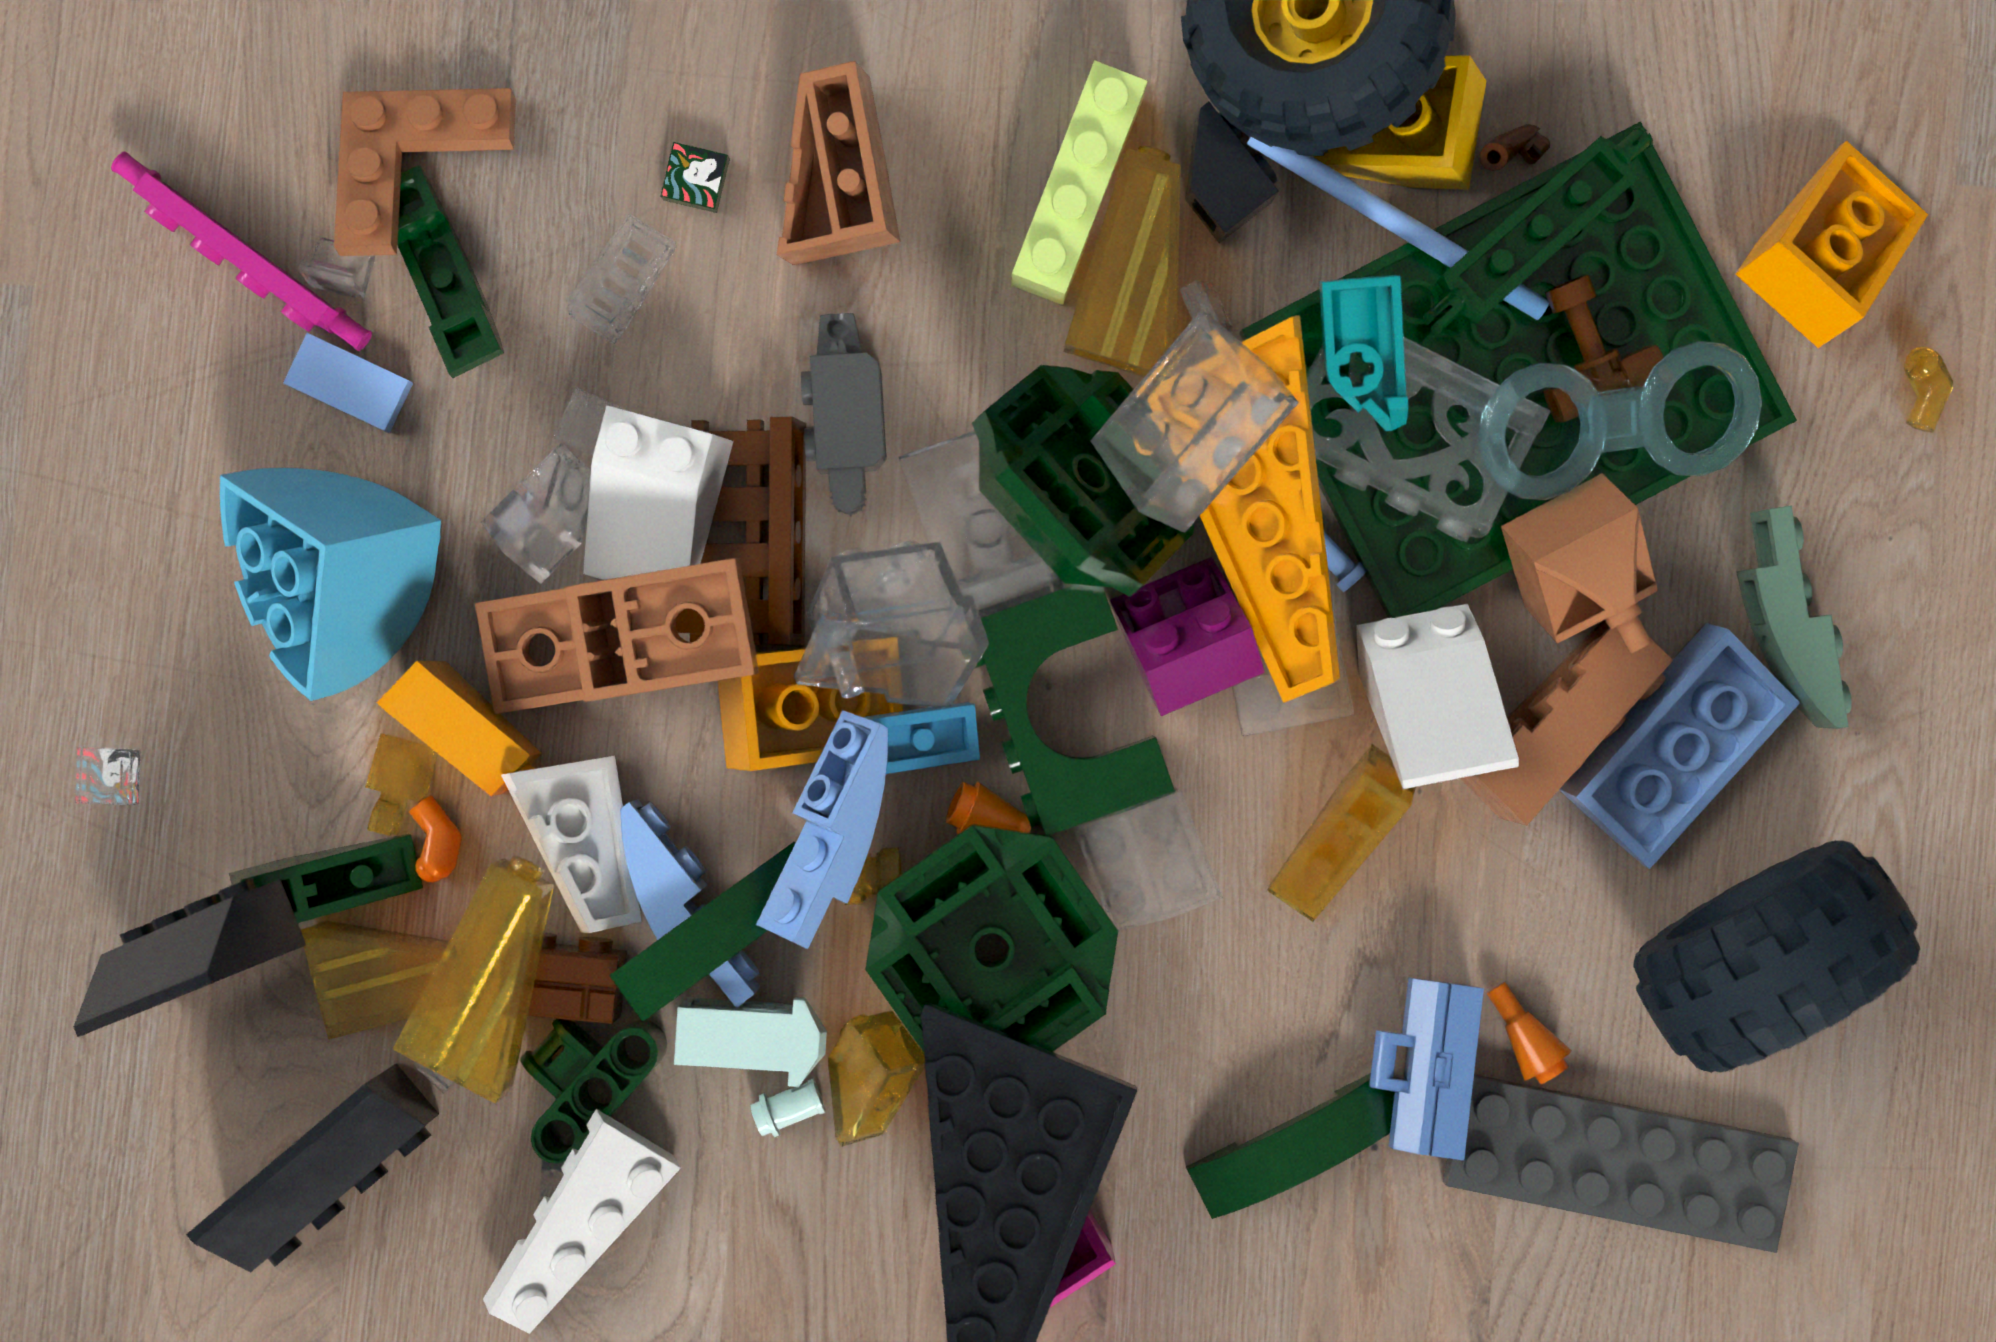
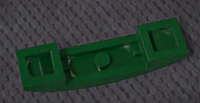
[397,165,504,378]
[609,842,795,1022]
[1186,1073,1395,1219]

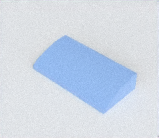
[1559,623,1800,869]

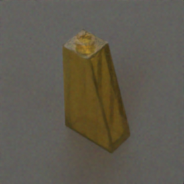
[1063,146,1181,382]
[393,856,554,1104]

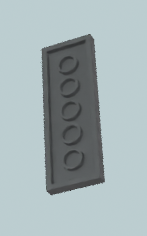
[1443,1074,1799,1253]

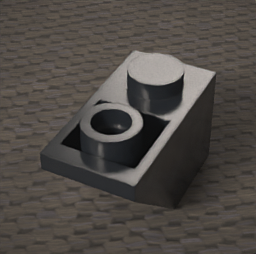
[1185,101,1279,244]

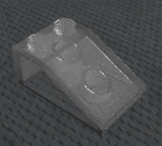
[898,430,1064,626]

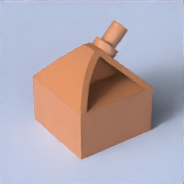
[1501,473,1658,653]

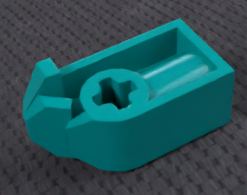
[1319,275,1408,431]

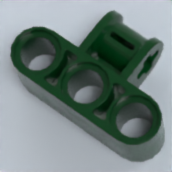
[520,1019,667,1164]

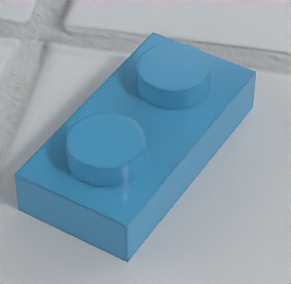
[863,702,980,774]

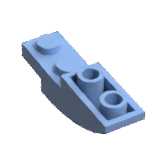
[756,710,888,949]
[620,799,760,1008]

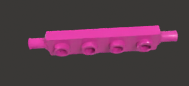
[111,151,372,351]

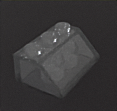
[1091,310,1299,533]

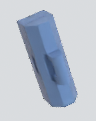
[1369,977,1484,1160]

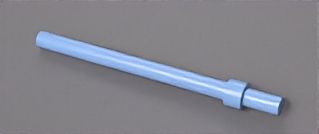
[1247,137,1549,320]

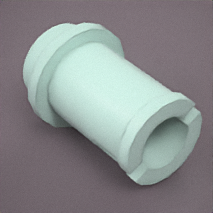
[750,1078,826,1137]

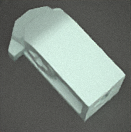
[674,997,827,1087]

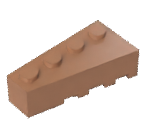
[1460,619,1673,826]

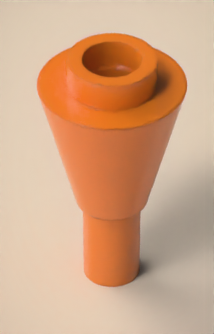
[1486,982,1572,1084]

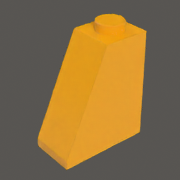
[376,660,542,796]

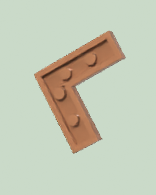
[334,88,516,256]

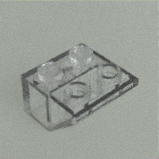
[1072,787,1223,931]

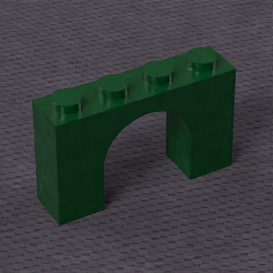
[964,585,1175,836]

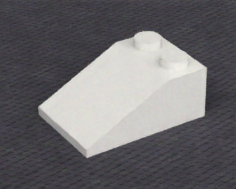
[583,405,733,580]
[1356,604,1519,789]

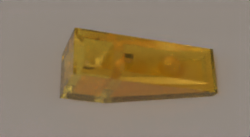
[1267,744,1416,922]

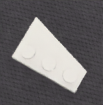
[501,756,642,933]

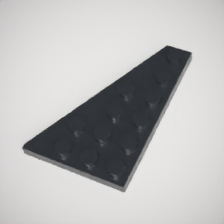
[921,1001,1138,1342]

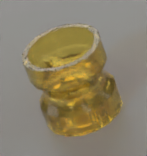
[845,847,902,905]

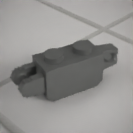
[801,313,887,517]

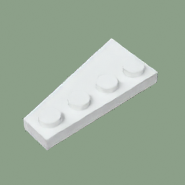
[483,1109,681,1334]

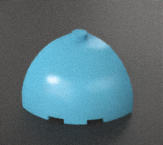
[220,468,441,701]

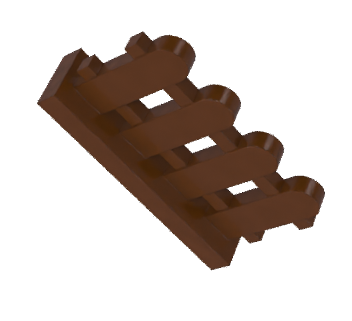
[676,416,806,646]

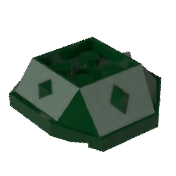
[972,365,1194,597]
[865,824,1118,1052]

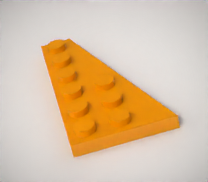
[1144,315,1340,703]

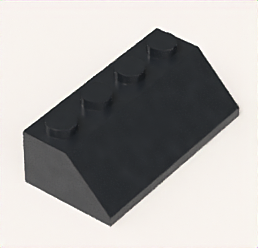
[73,878,306,1037]
[186,1063,439,1273]

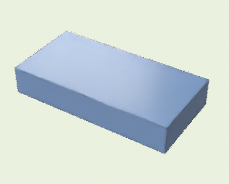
[283,333,413,433]

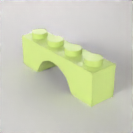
[1011,60,1148,305]

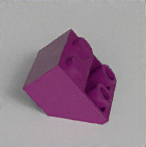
[1109,557,1265,716]

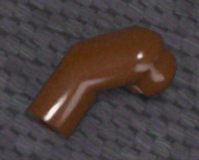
[1480,124,1550,171]

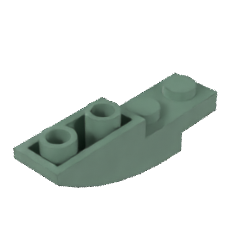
[1736,505,1852,729]

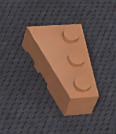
[777,61,901,266]

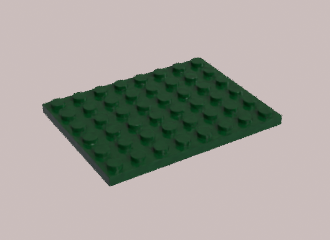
[1239,121,1797,618]

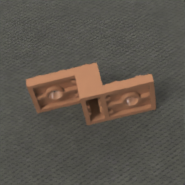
[475,558,759,714]

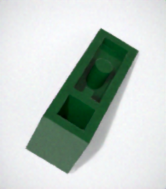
[229,834,423,923]

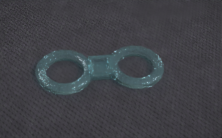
[1478,341,1762,500]

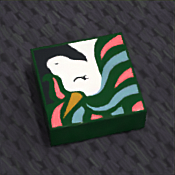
[660,142,730,213]

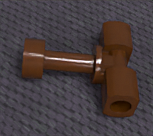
[1544,274,1669,422]

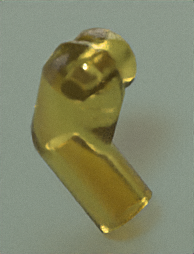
[1904,346,1953,433]

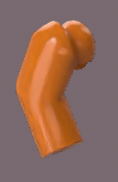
[409,795,462,883]

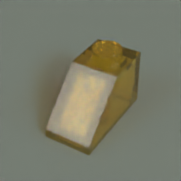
[828,1010,925,1147]

